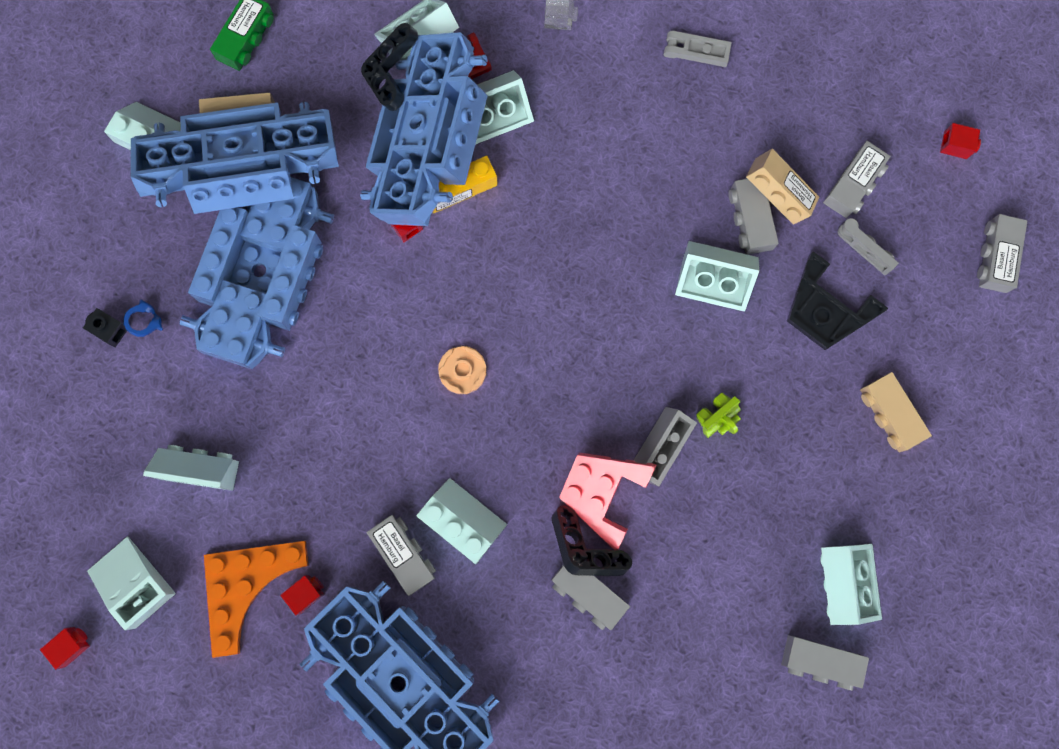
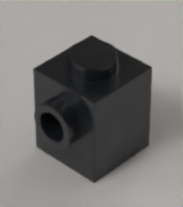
[83,308,127,348]

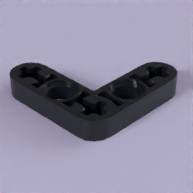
[361,23,418,111]
[551,505,632,576]

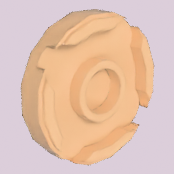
[438,346,486,394]

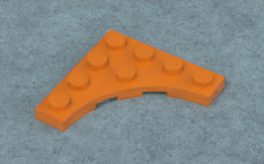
[204,541,308,658]

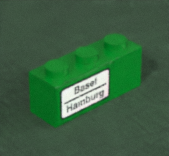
[210,0,274,71]

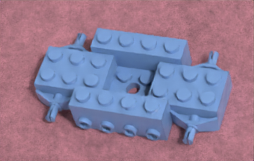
[360,32,488,226]
[131,102,339,214]
[180,177,334,369]
[300,581,500,749]

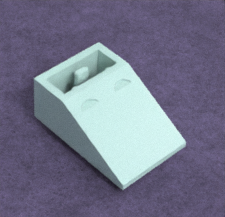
[87,537,176,630]

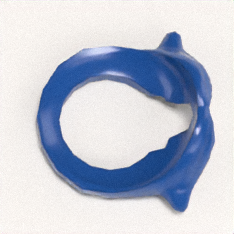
[123,299,163,337]

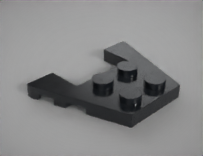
[787,251,888,350]

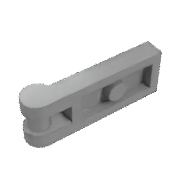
[664,31,732,67]
[838,218,899,275]

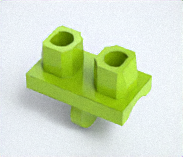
[696,393,741,438]

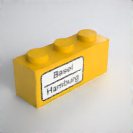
[433,156,497,213]

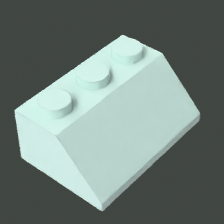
[374,0,459,60]
[476,70,534,144]
[104,102,181,150]
[675,241,759,312]
[143,445,239,491]
[416,478,508,564]
[821,544,882,625]

